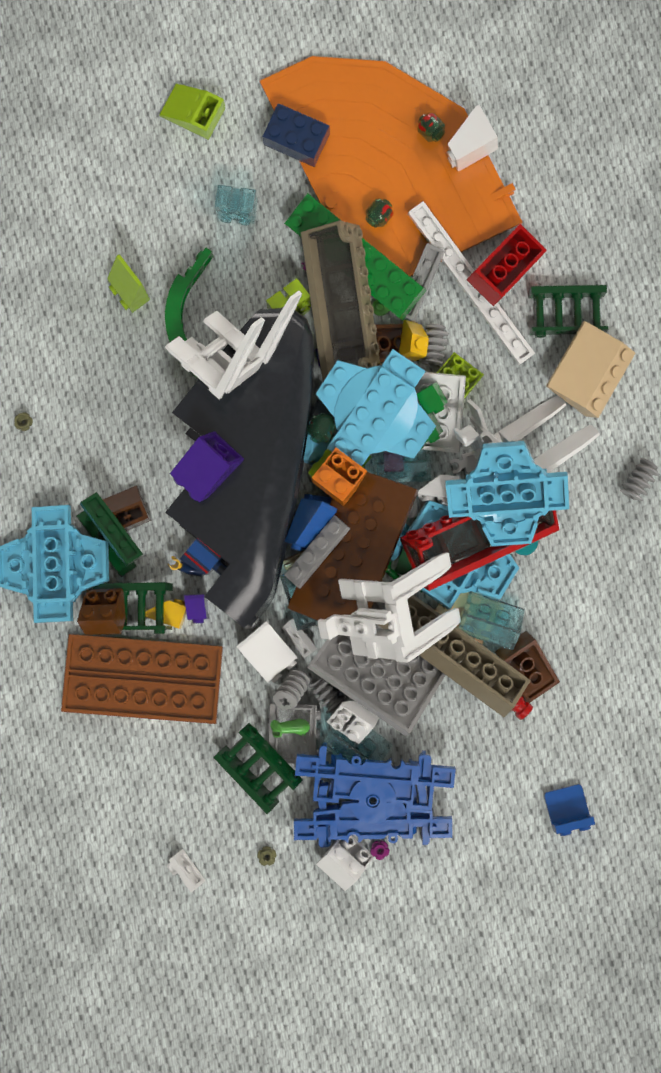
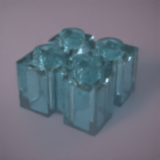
[215,185,258,226]

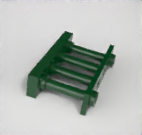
[529,285,609,338]
[76,492,143,577]
[93,582,173,634]
[213,723,303,814]

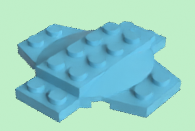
[316,349,436,466]
[446,441,569,546]
[407,500,519,610]
[0,505,109,623]

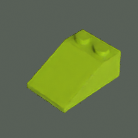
[107,254,150,313]

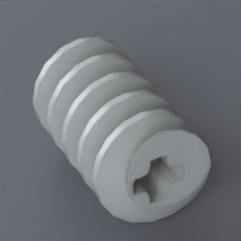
[420,324,449,366]
[620,458,660,501]
[273,669,311,710]
[309,678,345,714]

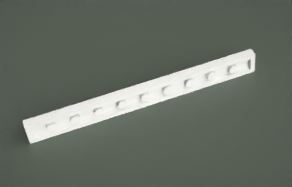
[408,201,535,365]

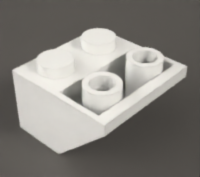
[418,474,460,506]
[327,701,379,744]
[316,835,374,891]

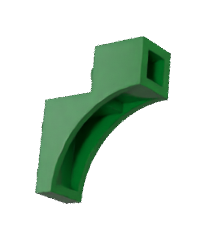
[417,382,448,450]

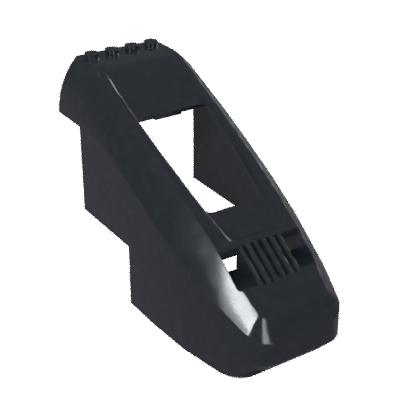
[165,307,314,630]

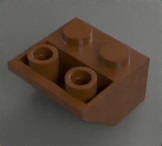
[103,485,152,531]
[77,588,126,635]

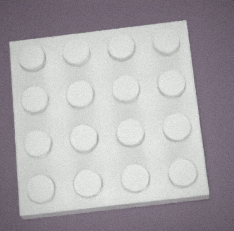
[415,372,466,453]

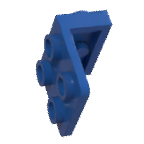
[544,784,595,836]

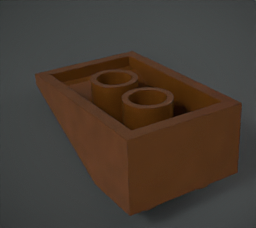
[354,324,419,364]
[494,631,560,703]

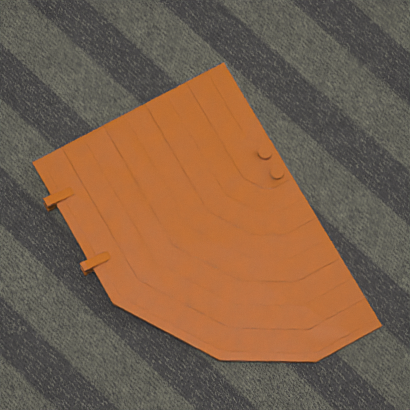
[260,56,523,296]

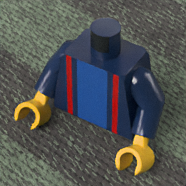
[167,538,227,577]

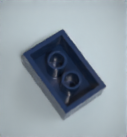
[262,103,330,167]

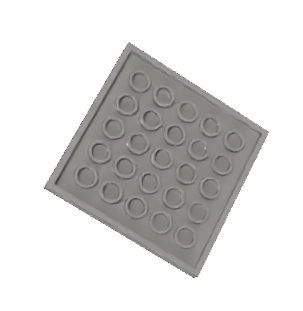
[307,602,446,737]

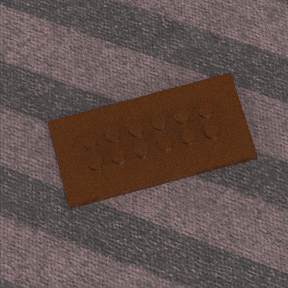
[287,472,418,621]

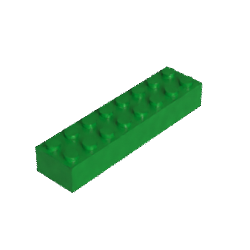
[284,193,427,321]

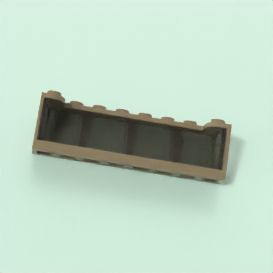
[301,220,382,381]

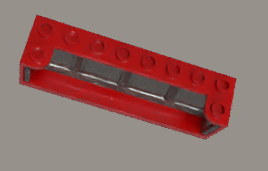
[400,510,559,591]

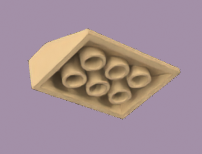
[546,321,636,418]

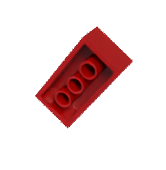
[466,224,547,306]

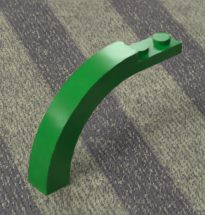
[165,247,214,379]

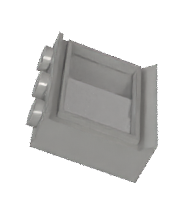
[269,703,321,764]

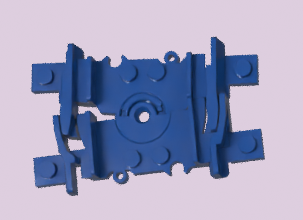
[294,742,456,848]

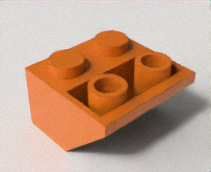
[312,448,367,506]

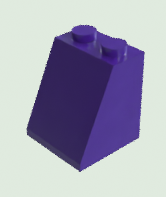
[169,431,244,502]

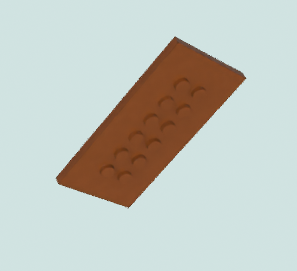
[61,634,223,724]

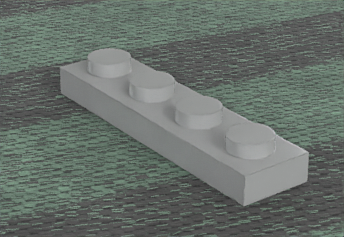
[405,243,445,321]
[285,515,350,588]

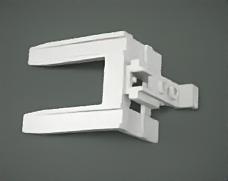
[165,291,302,399]
[454,395,600,473]
[317,553,461,663]

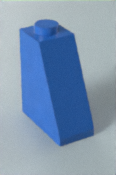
[285,498,337,552]

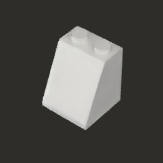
[447,105,498,172]
[236,621,298,683]

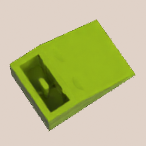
[159,83,226,140]
[436,352,484,400]

